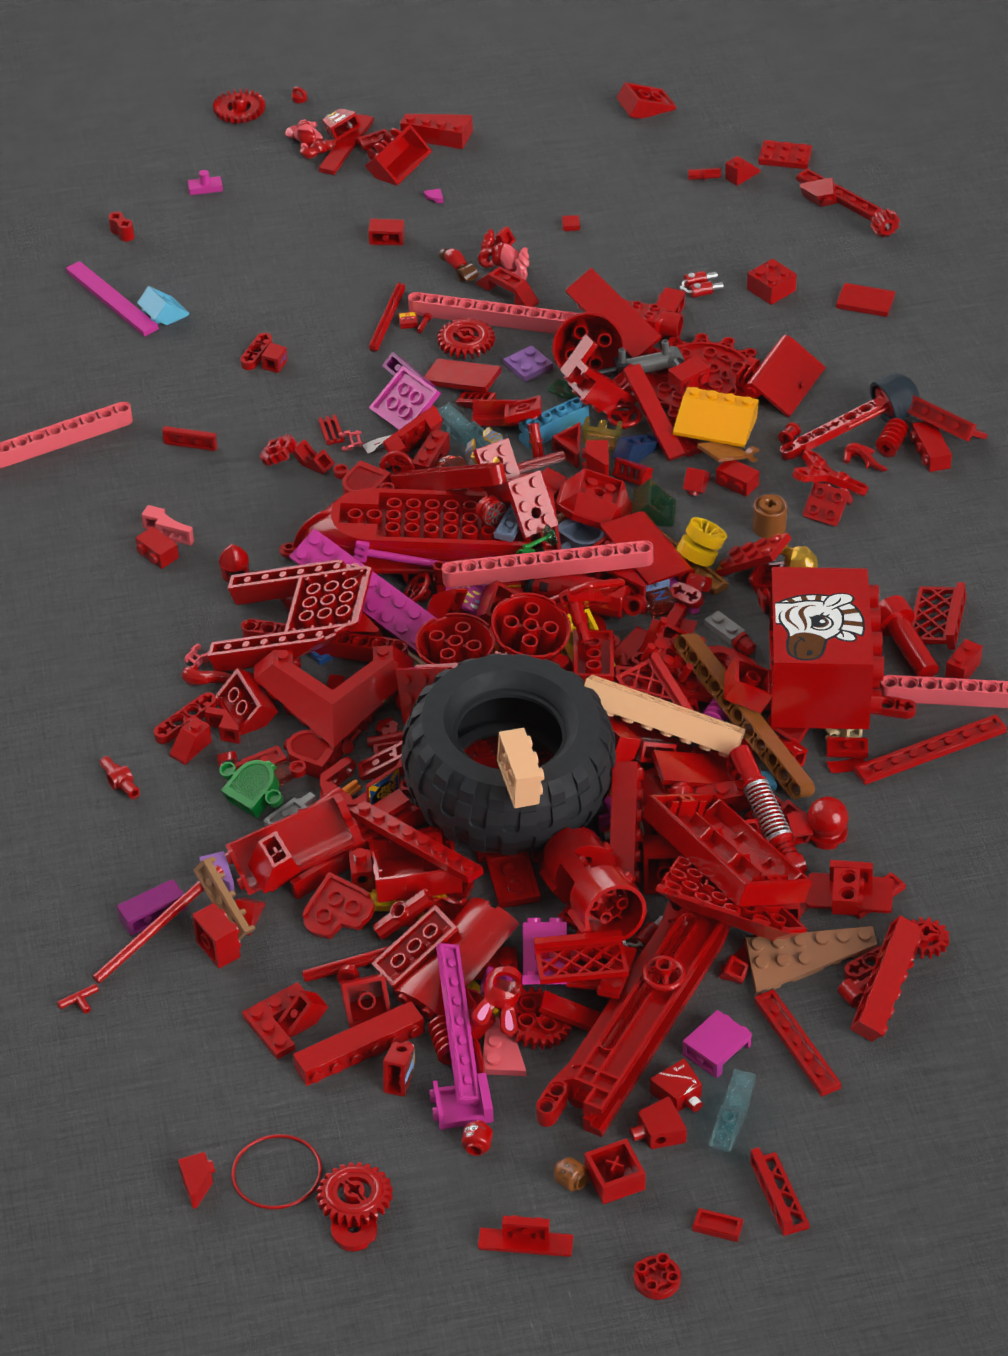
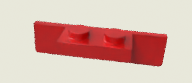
[478,1215,574,1257]

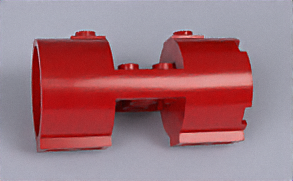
[539,827,647,941]

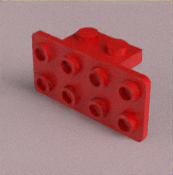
[806,860,894,913]

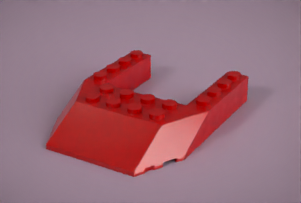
[208,559,373,672]

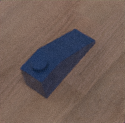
[612,434,660,466]

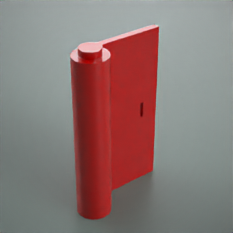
[743,335,826,418]
[599,511,695,586]

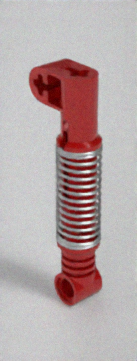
[726,745,807,874]

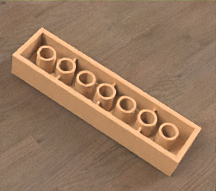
[584,674,746,758]

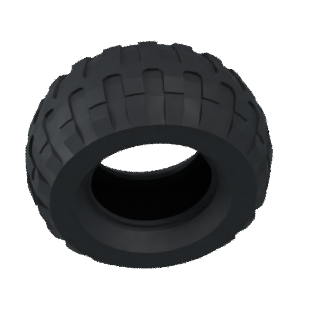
[401,654,616,855]

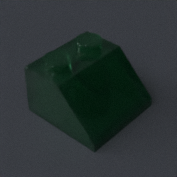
[632,479,676,527]

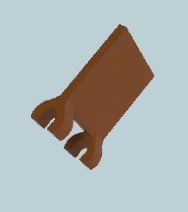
[697,442,760,462]

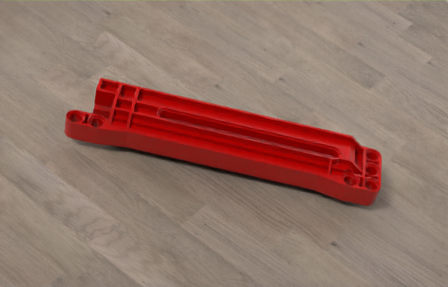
[536,900,732,1137]

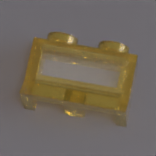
[582,416,622,449]

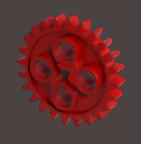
[508,987,572,1050]

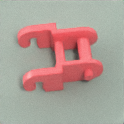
[338,430,364,451]
[184,644,210,667]

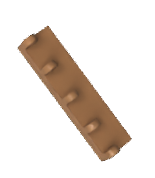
[193,856,256,940]

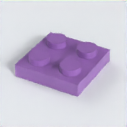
[503,345,553,382]

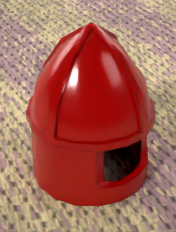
[219,544,250,583]

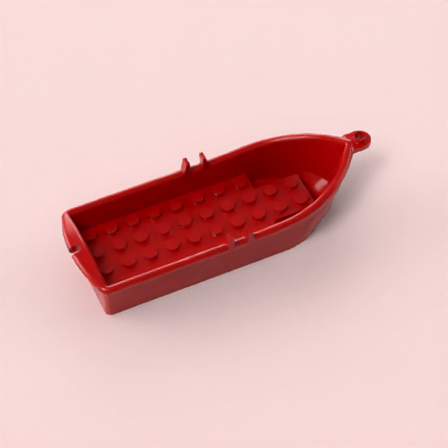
[279,488,537,583]

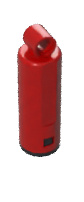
[528,574,647,619]

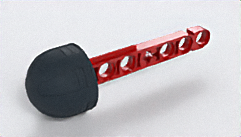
[780,374,919,460]

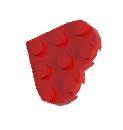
[303,872,376,939]

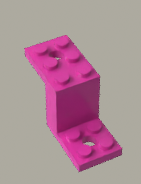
[522,918,567,984]

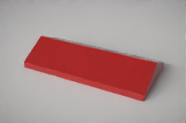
[372,905,459,989]

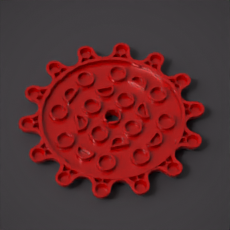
[645,333,757,420]

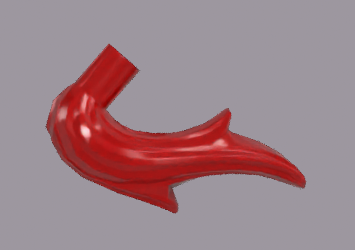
[843,442,888,471]
[181,665,231,685]

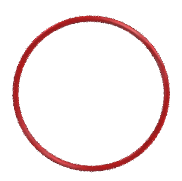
[231,1134,322,1209]

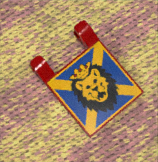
[366,758,410,805]

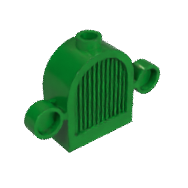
[219,760,283,819]

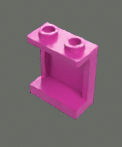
[682,1010,752,1079]
[429,1073,494,1130]

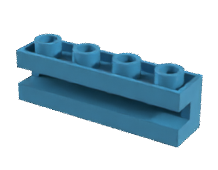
[519,396,589,450]

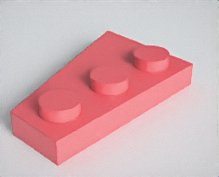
[483,1017,527,1076]

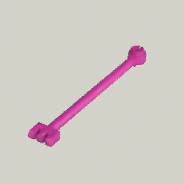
[353,541,446,567]

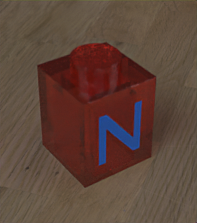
[645,587,675,618]

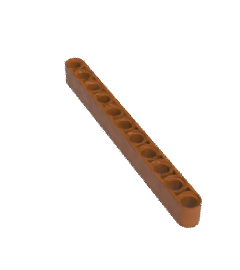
[674,633,815,800]

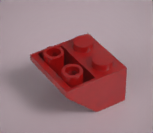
[248,831,301,894]

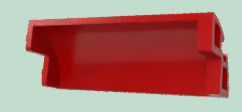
[225,793,364,895]
[393,897,520,1020]

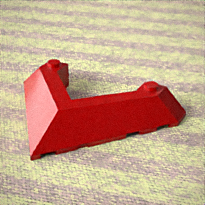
[254,646,414,750]
[655,853,807,941]

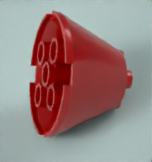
[552,312,624,377]
[491,593,571,660]
[415,613,495,664]

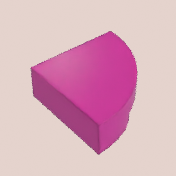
[424,189,443,203]

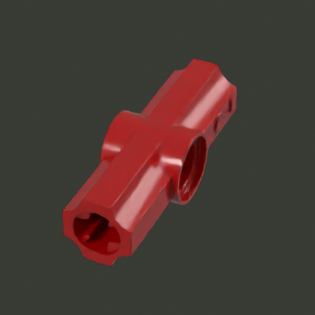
[373,888,435,940]

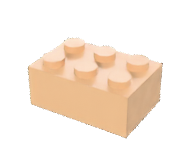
[497,728,544,808]

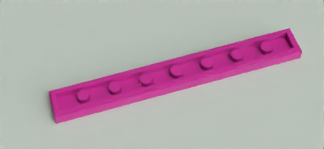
[66,261,159,337]
[436,943,481,1105]

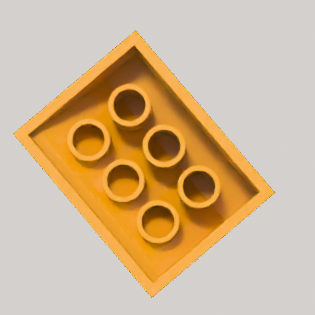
[673,387,759,448]

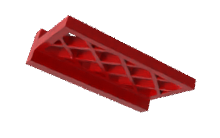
[907,395,988,442]
[912,582,967,650]
[615,652,693,739]
[534,930,629,985]

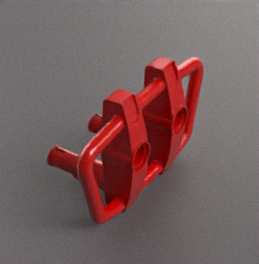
[550,578,625,657]

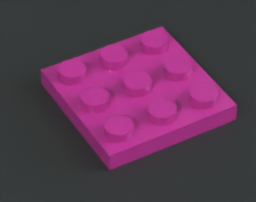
[369,366,441,430]

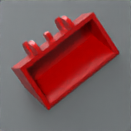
[365,124,432,186]

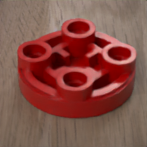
[633,1253,681,1300]

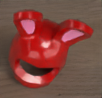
[471,966,524,1036]

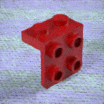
[803,482,853,527]

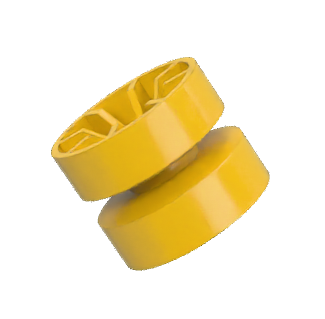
[677,517,727,567]

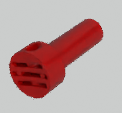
[878,595,939,677]

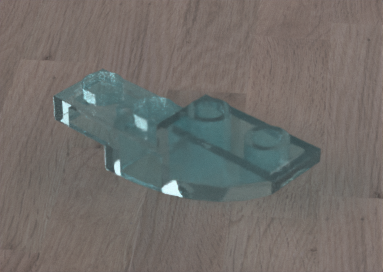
[438,403,492,449]
[708,1069,756,1153]

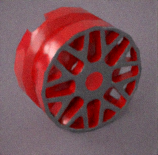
[475,495,506,525]

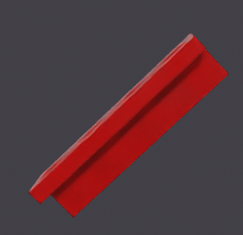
[750,1147,810,1236]

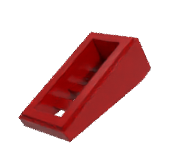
[456,391,496,409]
[612,457,653,486]

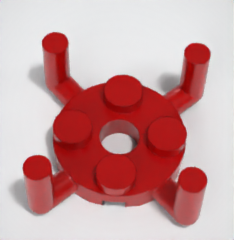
[641,617,706,683]

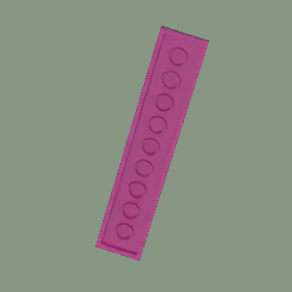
[289,528,437,654]

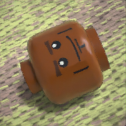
[554,1157,589,1192]

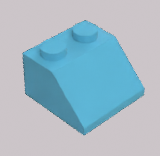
[137,286,190,325]

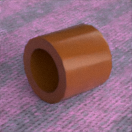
[753,494,788,539]

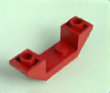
[476,267,539,307]

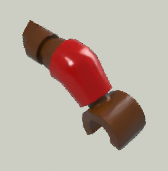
[439,248,479,283]

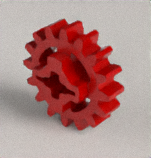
[259,434,297,466]
[911,917,949,959]

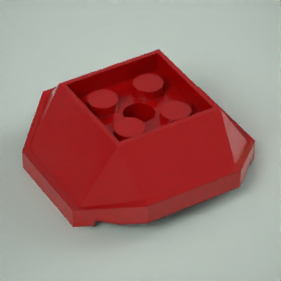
[555,468,633,530]

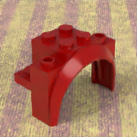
[560,334,637,415]

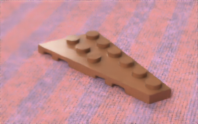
[745,926,877,996]

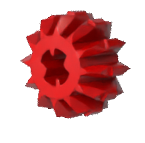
[870,208,900,238]

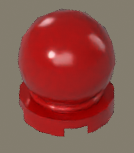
[807,796,849,850]

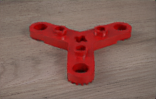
[792,450,869,496]

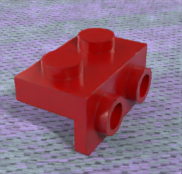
[749,561,786,594]

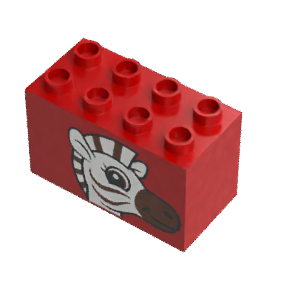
[769,567,884,729]

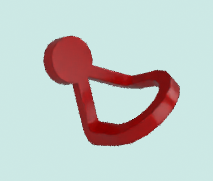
[342,728,361,754]

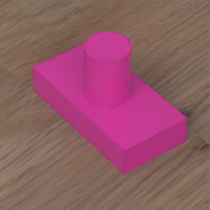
[188,170,223,195]

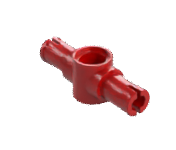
[100,756,140,799]

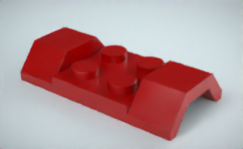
[379,405,443,468]

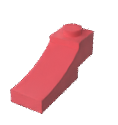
[141,505,194,546]

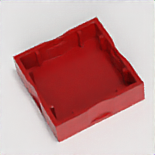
[368,831,463,903]

